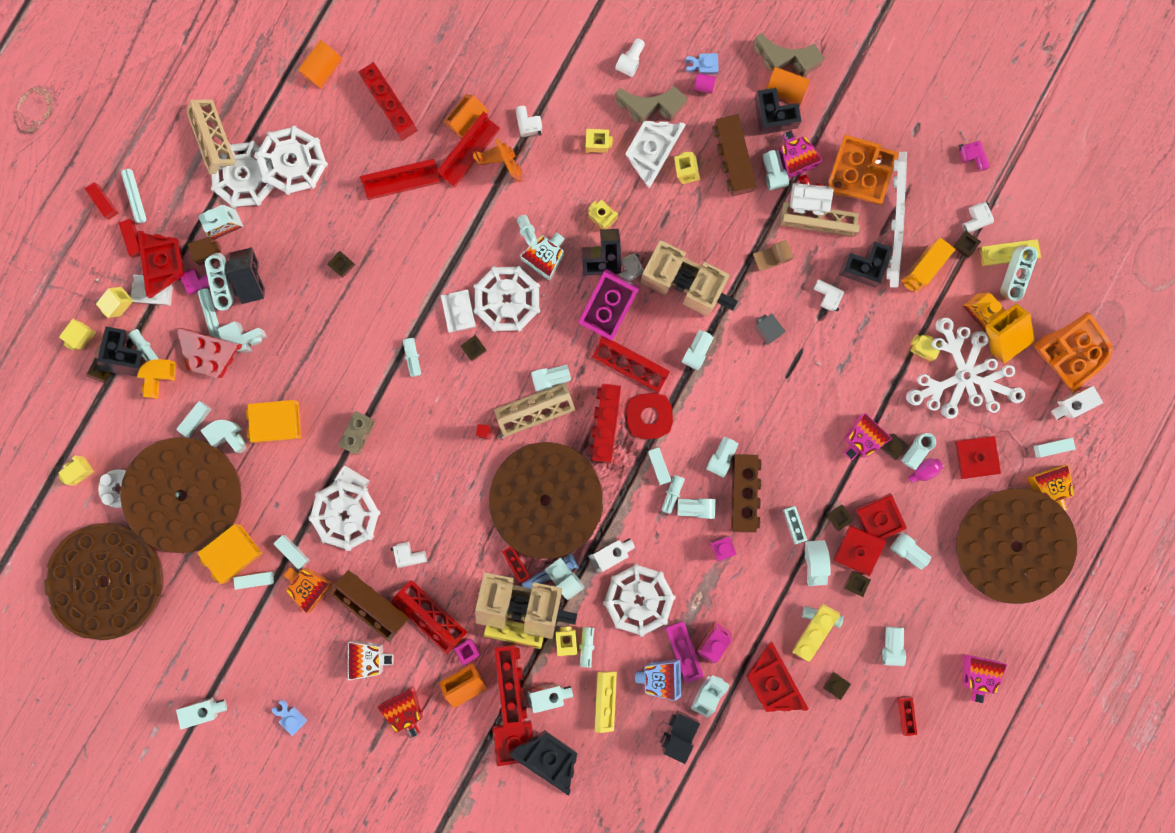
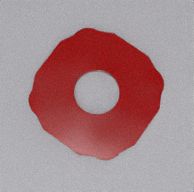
[626,393,673,440]

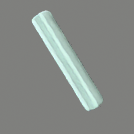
[121,169,147,224]
[198,289,221,338]

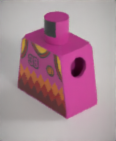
[779,130,822,179]
[843,413,892,461]
[695,622,732,663]
[963,654,1007,703]

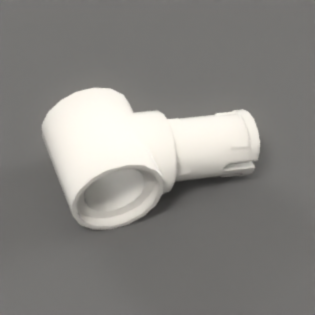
[615,38,645,77]

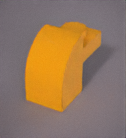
[137,359,176,399]

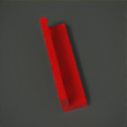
[437,111,500,188]
[360,159,441,200]
[592,336,670,393]
[391,580,467,654]

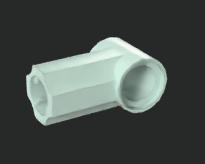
[762,150,789,191]
[681,330,714,371]
[531,365,571,391]
[901,433,936,470]
[706,437,739,478]
[677,499,716,519]
[890,532,931,570]
[882,626,906,666]

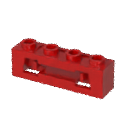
[358,62,418,141]

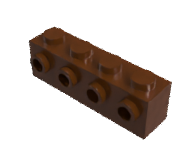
[712,114,757,197]
[329,570,409,643]

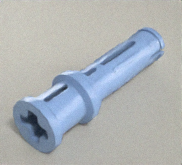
[521,553,579,589]

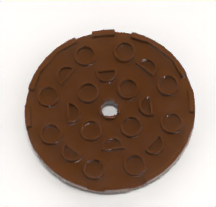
[120,437,242,553]
[489,442,603,559]
[956,488,1077,604]
[44,523,163,640]

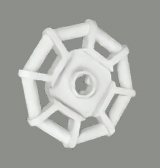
[254,125,328,195]
[211,141,276,208]
[473,265,541,332]
[308,480,380,551]
[603,563,676,637]

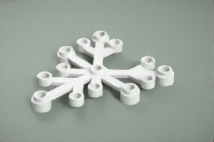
[906,318,1025,419]

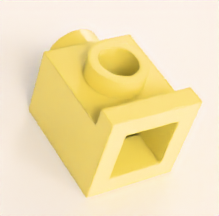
[586,129,613,153]
[674,152,700,184]
[588,200,618,229]
[910,334,941,361]
[58,456,94,485]
[556,626,577,656]

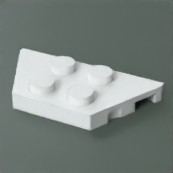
[626,121,685,188]

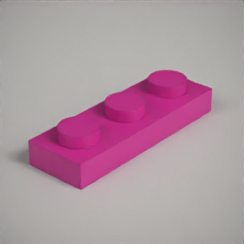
[665,621,704,683]

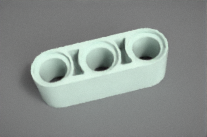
[1000,246,1038,301]
[205,253,234,311]

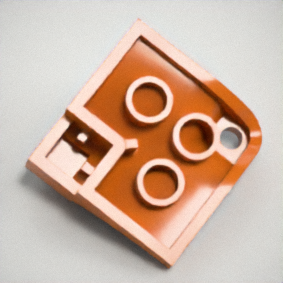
[828,134,899,206]
[1033,312,1113,392]

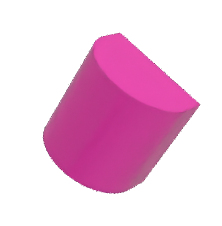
[694,73,716,94]
[454,638,481,666]

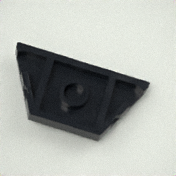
[508,730,577,796]

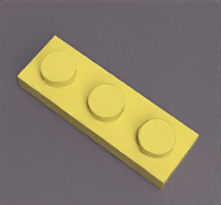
[979,239,1041,267]
[792,603,840,662]
[484,620,544,649]
[595,671,617,733]

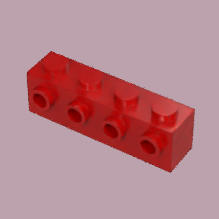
[589,383,621,463]
[494,643,528,728]

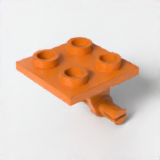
[473,139,523,182]

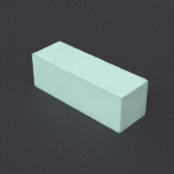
[176,401,212,437]
[1033,438,1076,458]
[647,447,671,485]
[782,506,807,544]
[274,535,310,569]
[233,571,274,590]

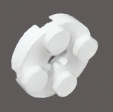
[98,469,126,508]

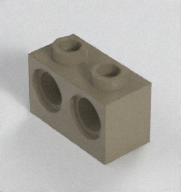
[338,411,376,455]

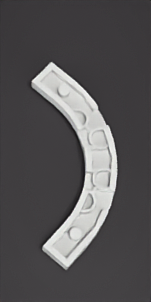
[887,152,907,287]

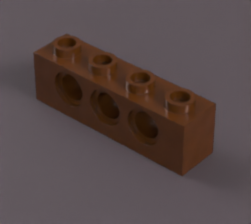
[731,454,762,533]

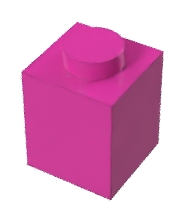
[709,536,737,562]

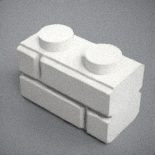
[790,183,833,215]

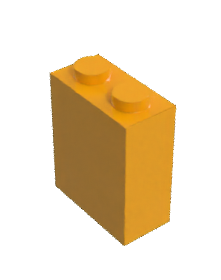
[901,237,955,292]
[985,303,1035,364]
[246,400,301,443]
[197,524,263,584]

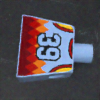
[635,659,681,701]

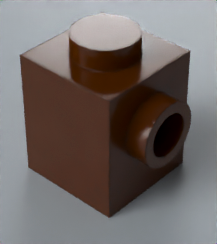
[188,237,221,265]

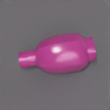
[908,458,944,483]

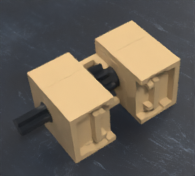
[640,240,738,317]
[475,572,577,639]

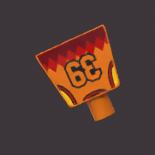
[284,567,334,614]

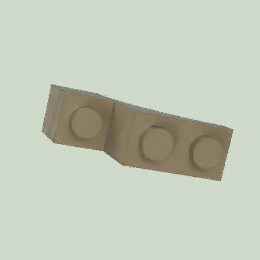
[753,33,825,77]
[615,86,688,124]

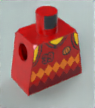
[378,686,423,738]

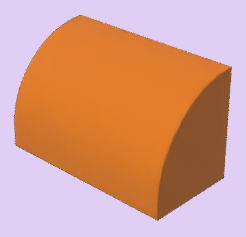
[298,40,342,89]
[766,67,810,107]
[443,94,488,138]
[439,663,488,708]

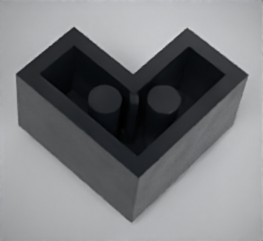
[754,88,802,135]
[582,228,622,276]
[839,241,893,288]
[226,247,265,304]
[97,326,142,377]
[660,710,700,764]

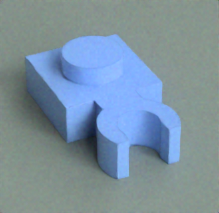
[686,53,718,75]
[272,699,308,736]

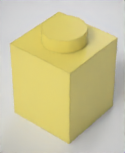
[96,287,133,318]
[59,319,96,351]

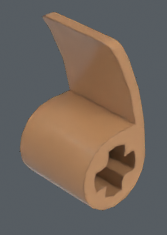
[753,240,794,271]

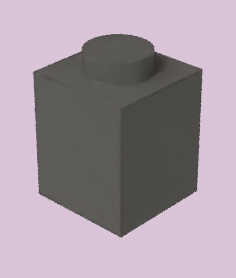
[754,314,786,345]

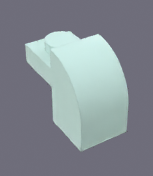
[218,321,267,353]
[200,420,247,453]
[805,540,831,586]
[545,558,585,600]
[691,675,730,718]

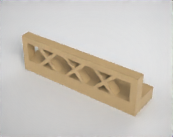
[186,100,236,174]
[780,202,860,237]
[494,383,575,437]

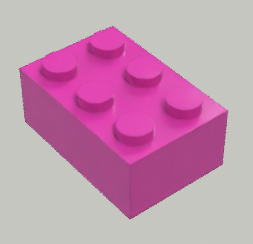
[578,269,640,340]

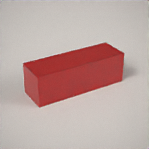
[84,182,118,220]
[118,219,141,258]
[476,424,493,440]
[501,546,530,583]
[898,696,918,736]

